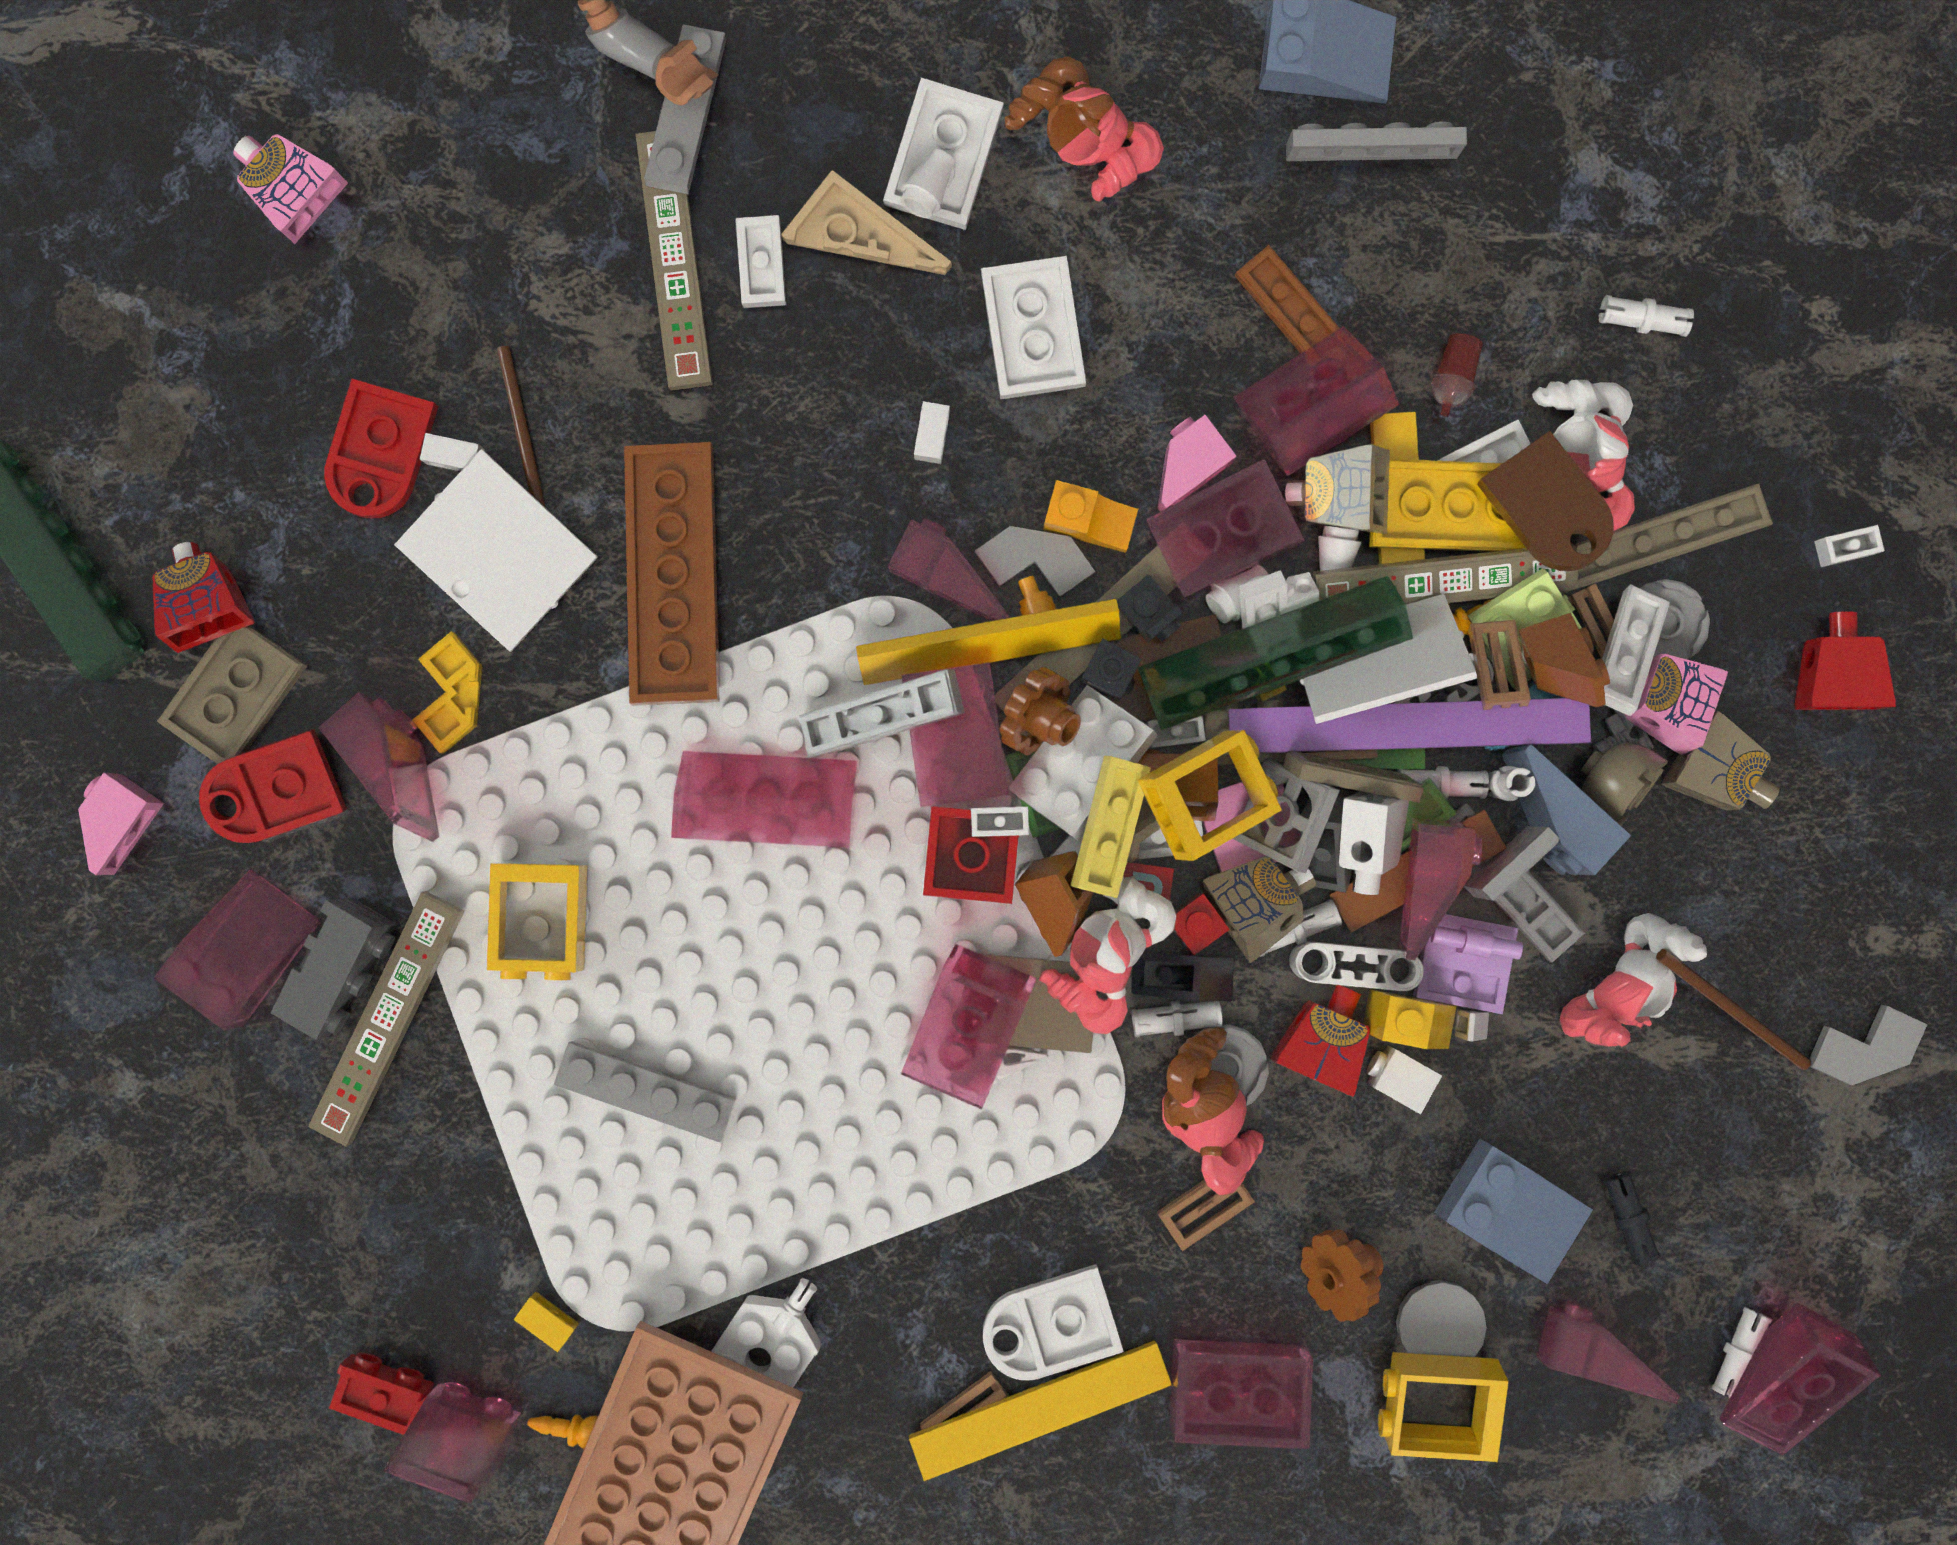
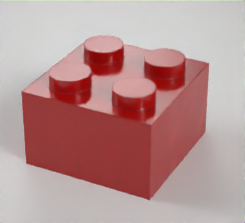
[923,806,1019,904]

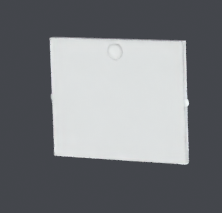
[394,449,598,652]
[1290,594,1477,724]

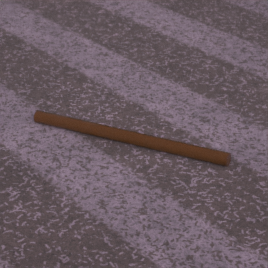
[497,346,546,508]
[1656,949,1811,1070]

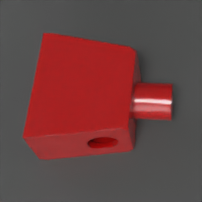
[1795,612,1896,710]

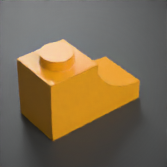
[1043,480,1138,553]

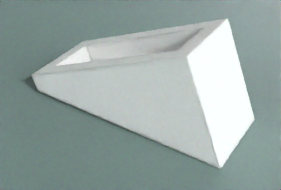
[1455,1009,1489,1041]

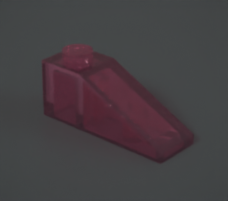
[888,518,1010,621]
[1537,1304,1679,1404]

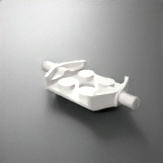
[711,1278,822,1387]

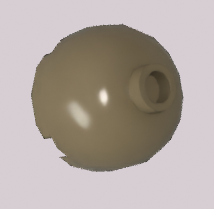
[1581,743,1668,826]

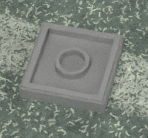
[1463,826,1560,901]

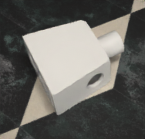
[1339,791,1409,895]

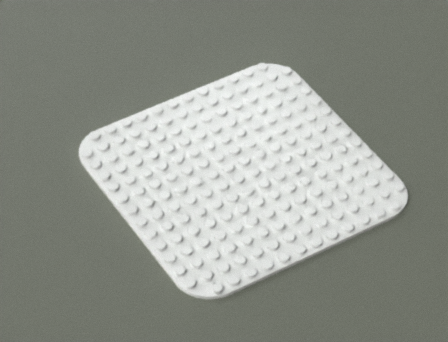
[393,596,1125,1332]

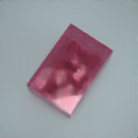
[902,662,1009,808]
[1170,1339,1313,1449]

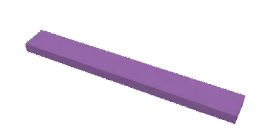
[1228,698,1591,753]

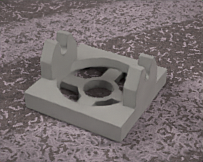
[1233,758,1340,873]

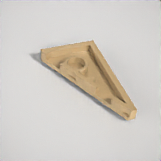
[781,170,952,275]

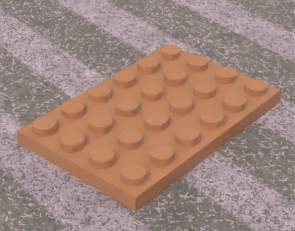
[544,1321,804,1545]

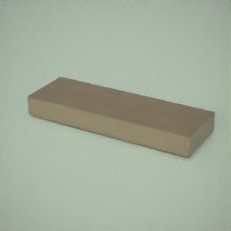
[1283,751,1424,803]

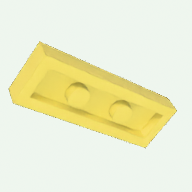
[1071,755,1151,898]

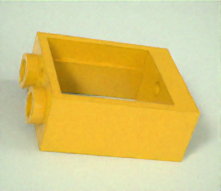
[1138,730,1282,861]
[487,863,588,981]
[1378,1352,1509,1462]

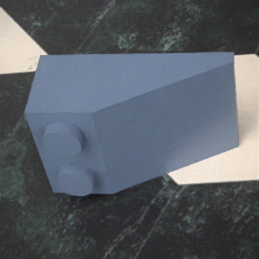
[1259,0,1396,104]
[1502,744,1631,875]
[1434,1139,1593,1284]

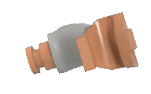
[578,0,718,106]

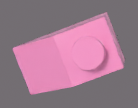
[1158,415,1237,515]
[78,773,164,875]

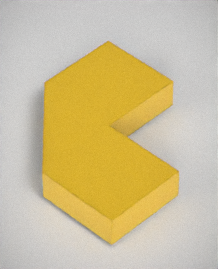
[412,631,482,754]

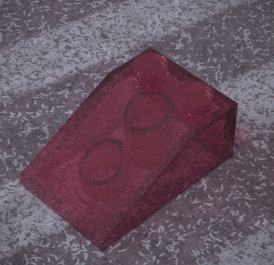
[1146,459,1306,598]
[318,692,440,842]
[1399,818,1482,960]
[154,870,321,1031]
[901,943,1037,1110]
[1720,1303,1881,1455]
[384,1382,521,1504]

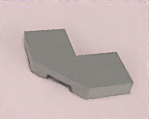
[975,526,1095,598]
[1809,1005,1927,1085]

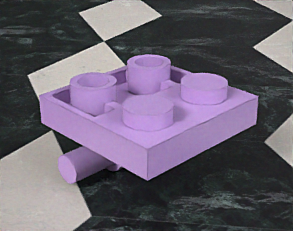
[1413,911,1523,1014]

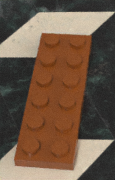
[624,442,720,706]

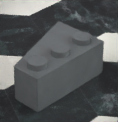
[271,898,397,1040]

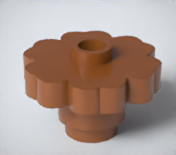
[1000,667,1081,755]
[1301,1229,1383,1322]

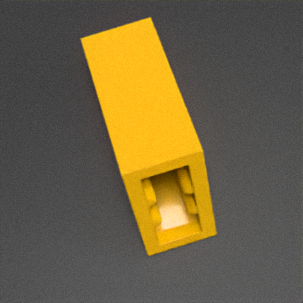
[1363,989,1457,1049]

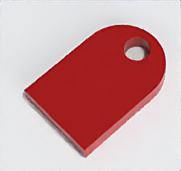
[324,379,439,519]
[199,729,347,843]

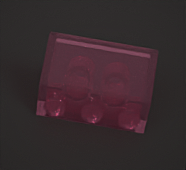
[1234,326,1399,476]

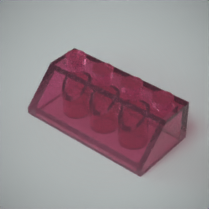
[671,751,858,848]

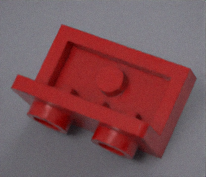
[329,1352,434,1438]

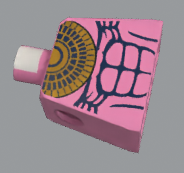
[233,134,348,244]
[1625,654,1728,755]

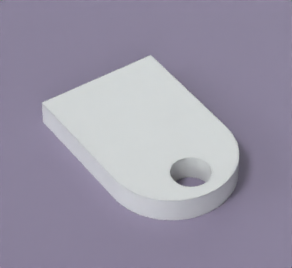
[983,1264,1124,1380]

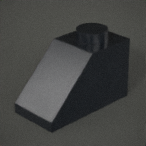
[1131,951,1234,1002]

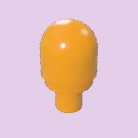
[1018,576,1056,616]

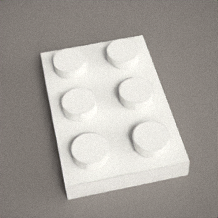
[883,78,1004,230]
[981,256,1086,399]
[1008,685,1158,841]

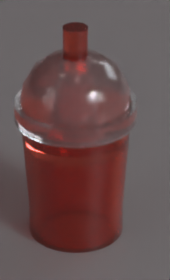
[1431,333,1483,417]

